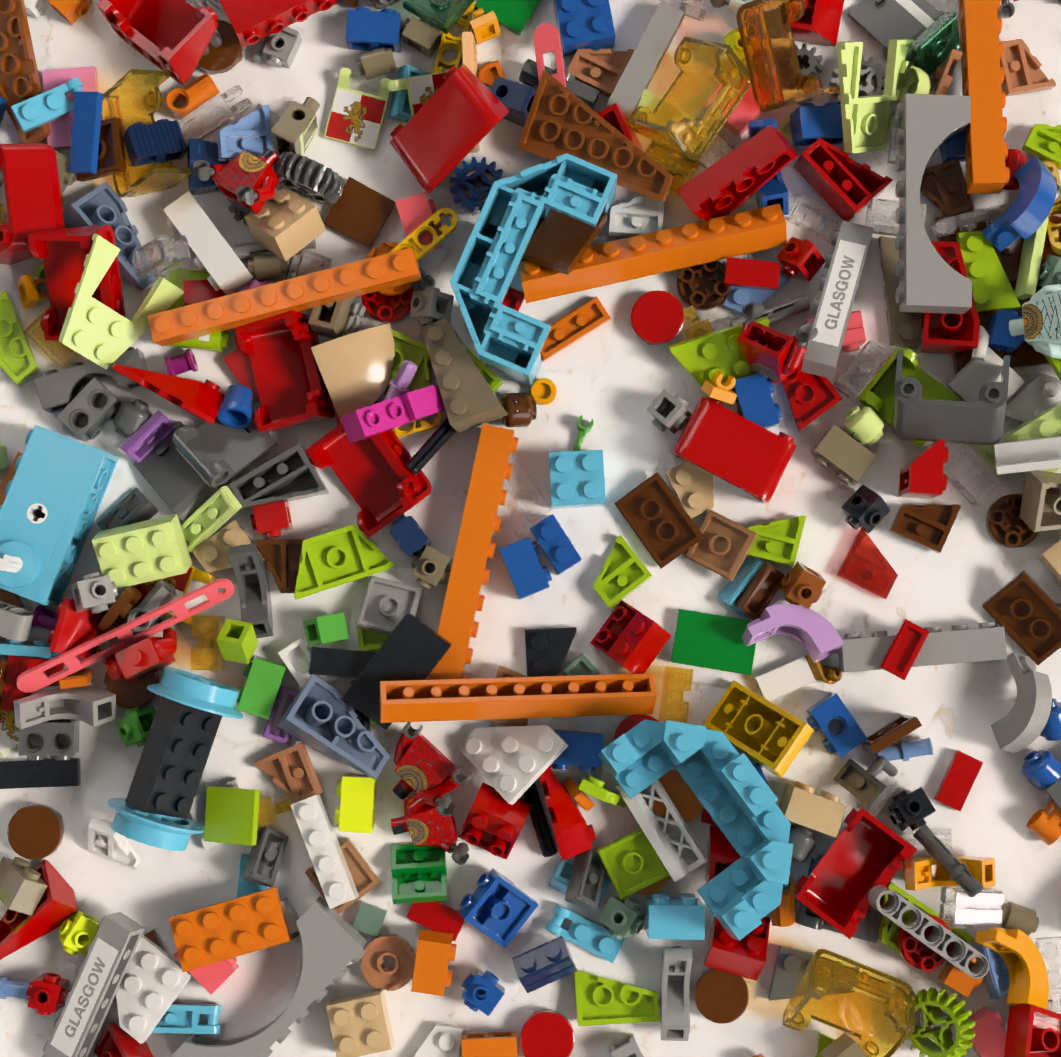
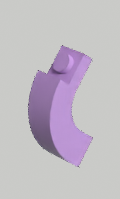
[741,604,844,663]

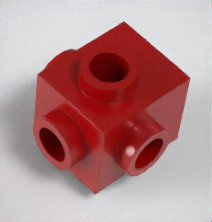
[776,237,825,282]
[26,972,70,1015]

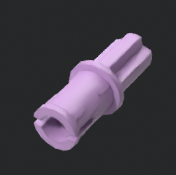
[383,360,417,401]

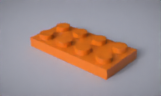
[168,886,291,972]

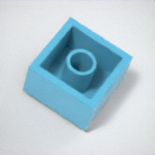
[549,450,606,509]
[645,893,705,940]

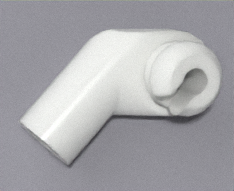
[971,325,990,361]

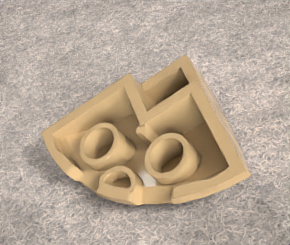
[311,323,395,423]

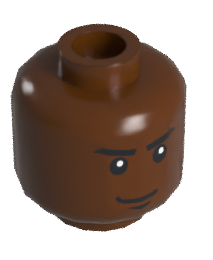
[498,393,537,427]

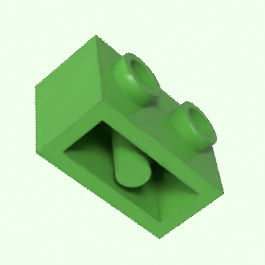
[237,655,286,719]

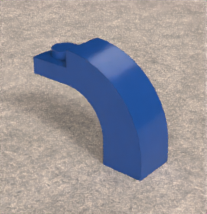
[747,117,789,215]
[982,155,1057,252]

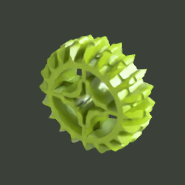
[900,987,976,1057]

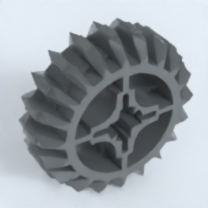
[274,152,345,204]

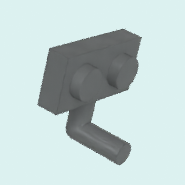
[833,756,898,812]

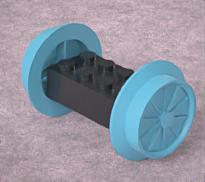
[108,667,243,851]

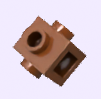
[780,561,826,609]

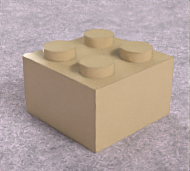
[244,186,326,261]
[779,781,847,838]
[326,989,394,1057]

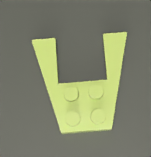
[837,39,914,154]
[58,233,184,369]

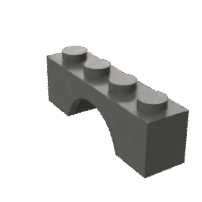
[34,347,149,413]

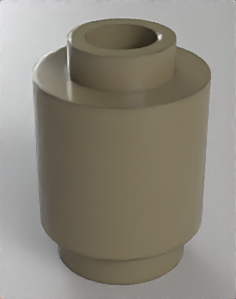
[356,47,397,80]
[248,253,288,282]
[995,901,1039,936]

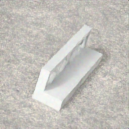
[994,436,1061,475]
[616,779,709,882]

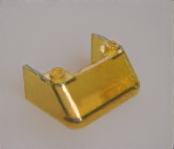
[101,69,192,198]

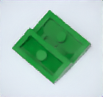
[391,843,448,904]

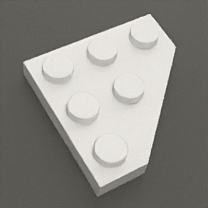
[457,725,569,805]
[116,935,192,1044]

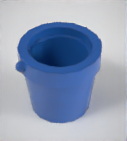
[217,384,253,428]

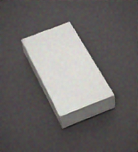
[754,656,816,701]

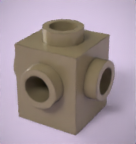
[411,545,452,589]

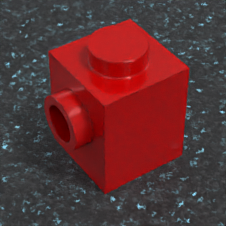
[250,501,293,539]

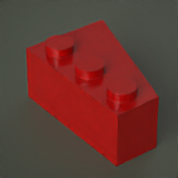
[793,138,893,222]

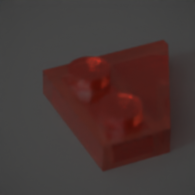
[836,529,898,599]

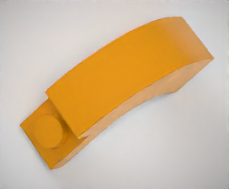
[903,856,996,891]
[975,927,1049,1009]

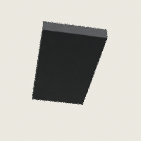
[342,611,452,730]

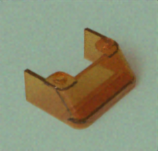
[736,0,840,112]

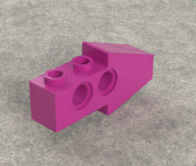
[340,384,446,443]

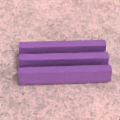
[120,410,176,463]
[262,685,300,745]

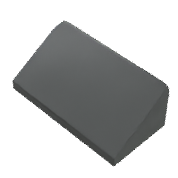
[97,487,158,531]
[242,826,289,887]
[565,849,606,910]

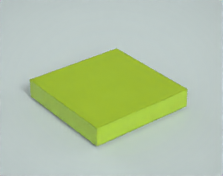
[204,786,260,846]
[596,828,670,900]

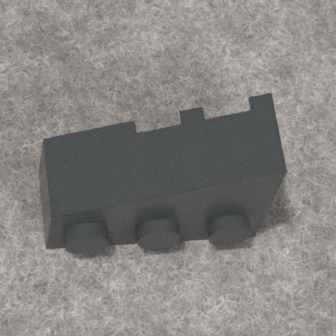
[229,444,330,510]

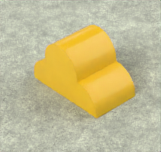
[703,680,814,778]

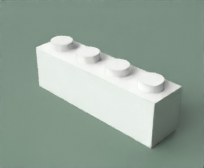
[163,191,253,295]
[290,794,360,909]

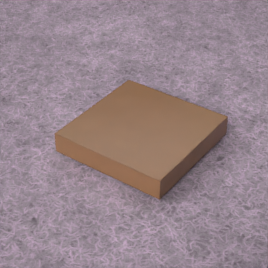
[684,509,758,582]
[305,838,381,914]

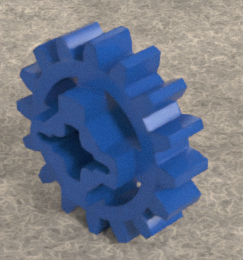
[450,157,503,216]

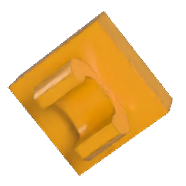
[469,7,501,45]
[16,274,49,310]
[701,371,737,405]

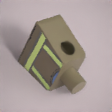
[271,97,320,156]

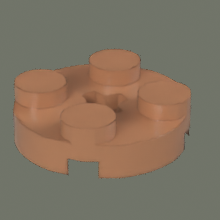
[361,934,416,991]

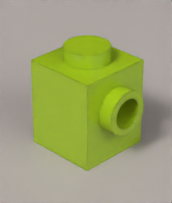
[216,619,259,664]

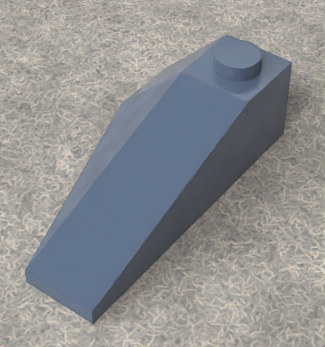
[63,181,159,291]
[277,674,390,779]

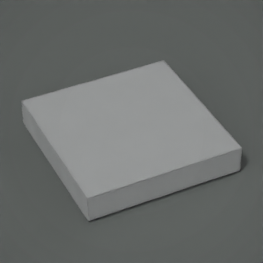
[356,575,423,636]

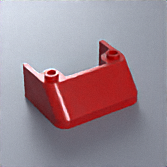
[0,143,65,265]

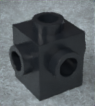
[841,485,891,534]
[887,787,936,832]

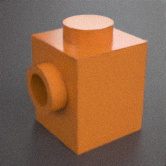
[47,0,93,25]
[938,957,983,998]

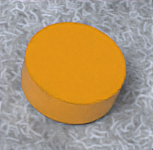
[530,378,557,406]

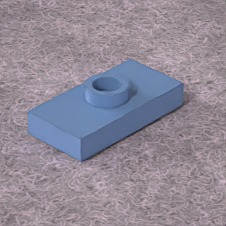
[975,944,1009,999]

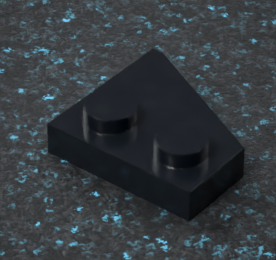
[525,627,577,677]

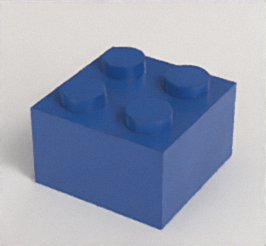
[553,0,616,57]

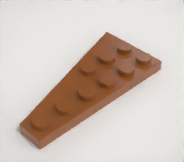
[0,0,51,143]
[517,70,674,202]

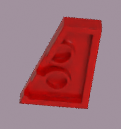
[782,335,843,432]

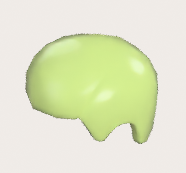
[896,65,931,103]

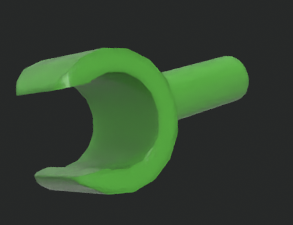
[573,415,594,451]

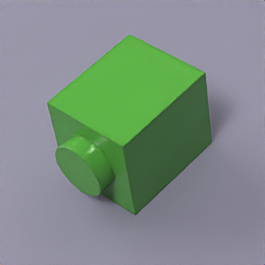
[303,612,349,648]

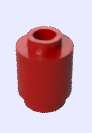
[1002,149,1026,191]

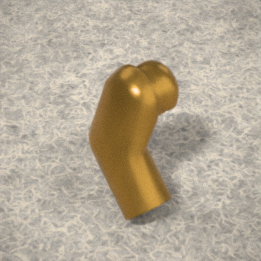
[805,655,842,684]

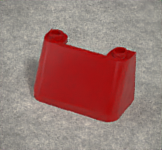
[96,0,218,86]
[389,64,510,194]
[27,225,126,341]
[235,310,335,433]
[671,396,797,503]
[304,405,432,538]
[794,807,917,939]

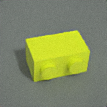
[335,774,377,833]

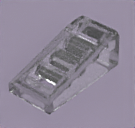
[784,193,843,243]

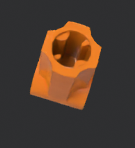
[166,73,220,120]
[1026,799,1061,845]
[771,875,796,927]

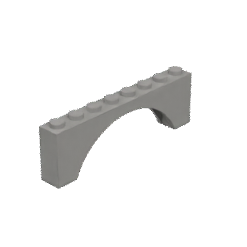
[895,93,972,314]
[170,896,367,1057]

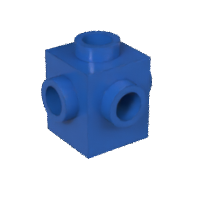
[461,969,505,1016]

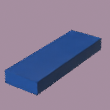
[69,92,103,174]

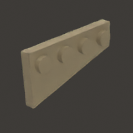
[878,236,923,349]

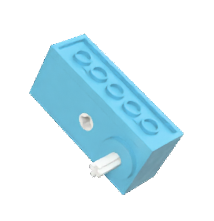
[0,425,119,606]

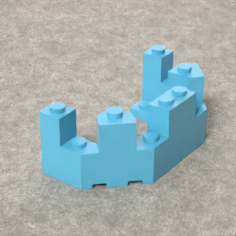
[450,153,617,387]
[598,719,793,941]

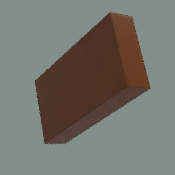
[735,561,785,620]

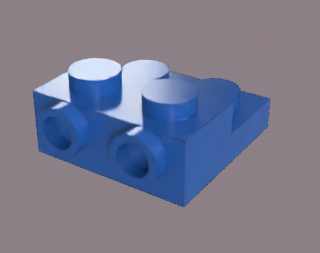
[459,868,539,948]

